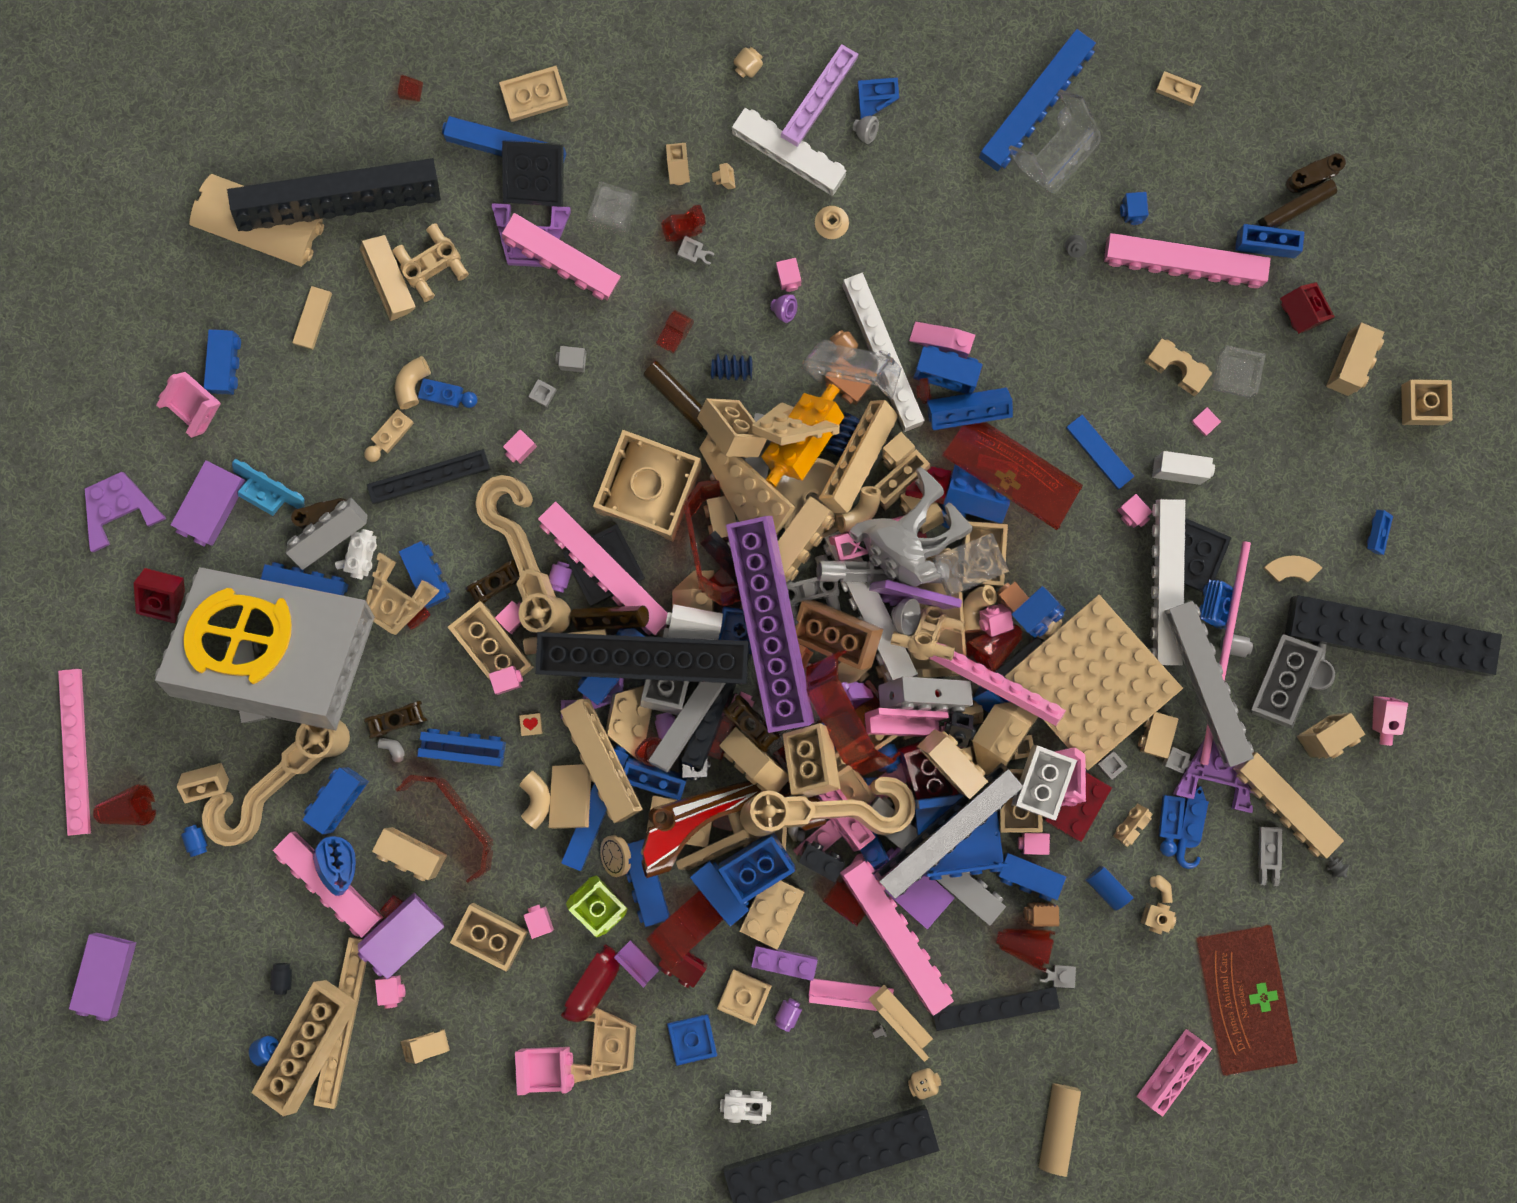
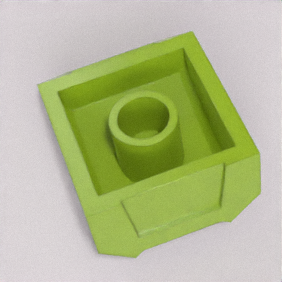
[566,875,628,937]

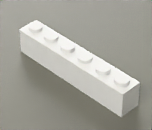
[732,108,846,196]

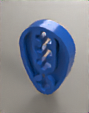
[313,836,356,896]

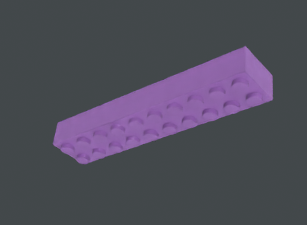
[726,516,814,733]

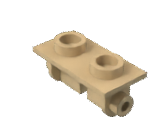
[1113,804,1153,847]

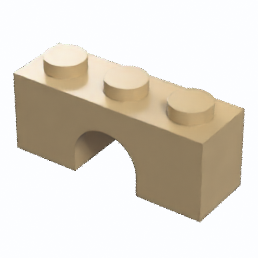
[1145,339,1212,396]

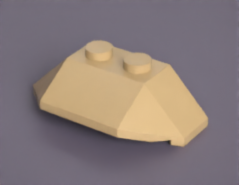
[672,570,714,612]
[972,702,1038,775]

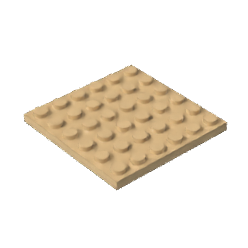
[1005,595,1183,770]

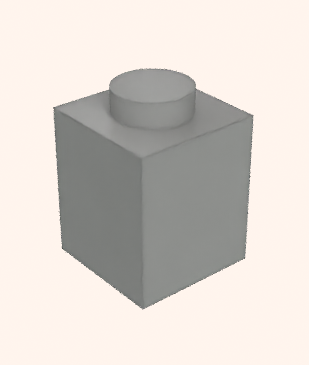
[556,346,587,372]

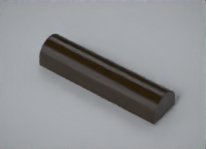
[1258,179,1337,228]
[643,361,704,433]
[569,605,649,630]

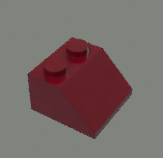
[1280,282,1335,334]
[133,568,185,623]
[659,942,708,988]

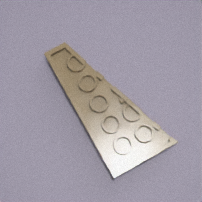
[699,433,795,535]

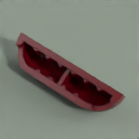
[561,944,620,1022]

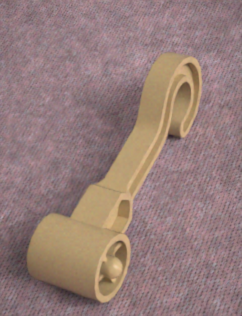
[476,475,571,633]
[202,721,350,846]
[740,777,916,837]

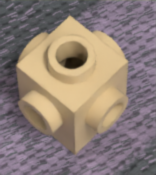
[1140,903,1176,935]

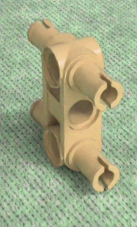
[392,224,469,302]
[891,606,965,661]

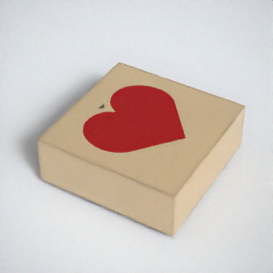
[519,713,543,736]

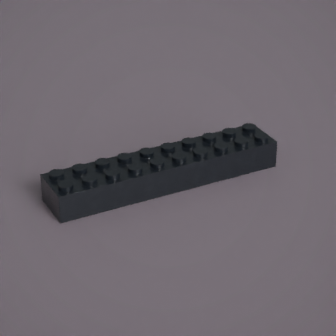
[227,158,441,231]
[1285,595,1502,676]
[535,632,750,684]
[724,1104,940,1203]

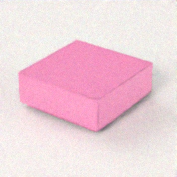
[1191,407,1221,436]

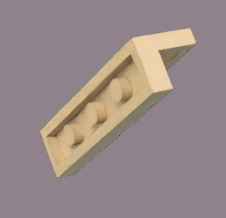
[869,985,933,1062]

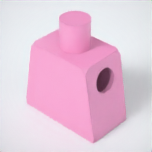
[1372,696,1408,746]

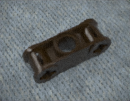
[1286,153,1346,193]
[291,498,347,529]
[465,559,520,605]
[723,695,780,752]
[364,701,427,739]

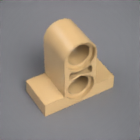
[401,1029,450,1064]

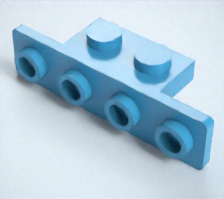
[232,459,305,516]

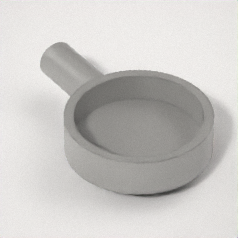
[1310,643,1335,690]

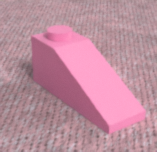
[909,322,975,359]

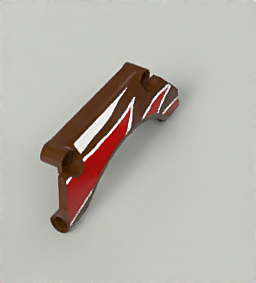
[641,780,826,878]

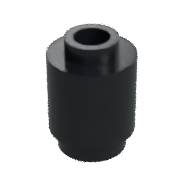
[270,963,292,995]

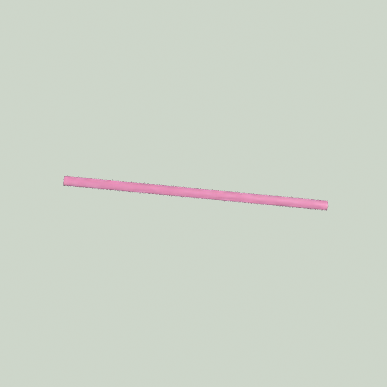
[1200,541,1251,765]

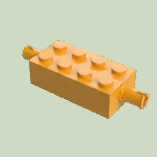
[761,384,844,488]

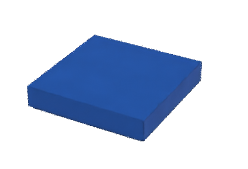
[667,1014,717,1066]

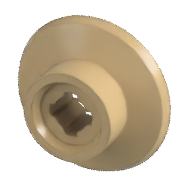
[815,206,849,239]

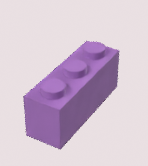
[751,944,818,981]

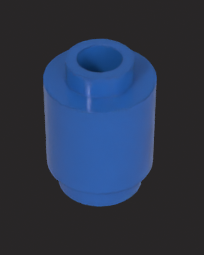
[181,825,208,857]

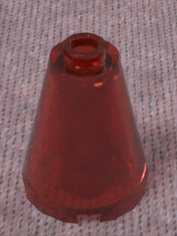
[965,624,1022,672]
[93,784,156,826]
[996,928,1056,973]

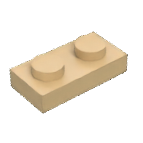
[1156,71,1201,106]

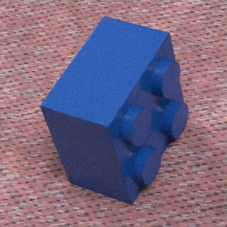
[1012,586,1066,637]

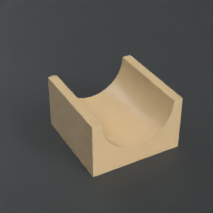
[593,430,702,542]

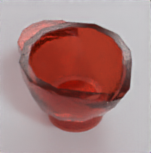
[635,737,662,767]

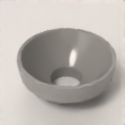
[891,598,921,636]

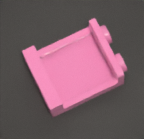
[156,372,221,438]
[1055,748,1086,806]
[515,1047,574,1095]

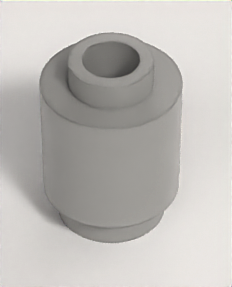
[1220,634,1253,658]

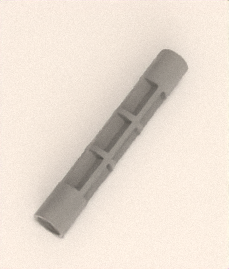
[816,561,949,583]

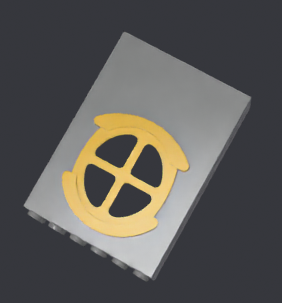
[155,567,375,731]

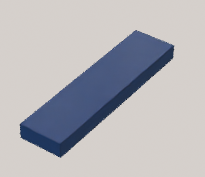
[1066,415,1134,490]

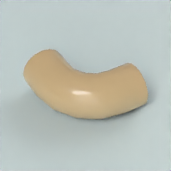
[394,356,431,409]
[836,486,881,533]
[963,585,997,633]
[519,771,550,829]

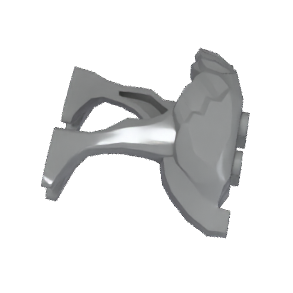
[849,467,973,587]

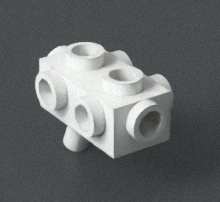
[335,529,377,579]
[720,1090,771,1124]

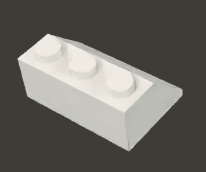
[1011,745,1077,820]

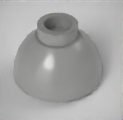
[853,116,879,144]

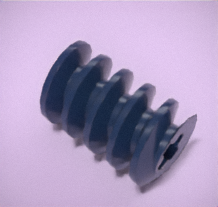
[711,354,753,381]
[825,412,860,457]

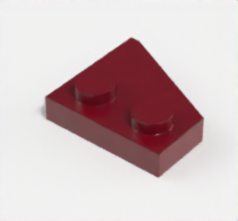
[905,467,952,504]

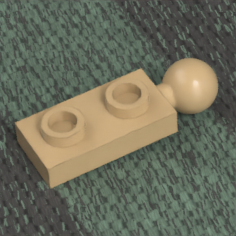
[364,409,414,462]

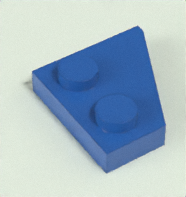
[858,78,899,119]

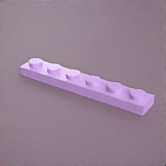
[781,44,858,147]

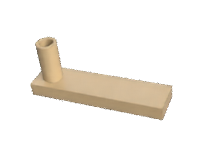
[676,812,757,870]

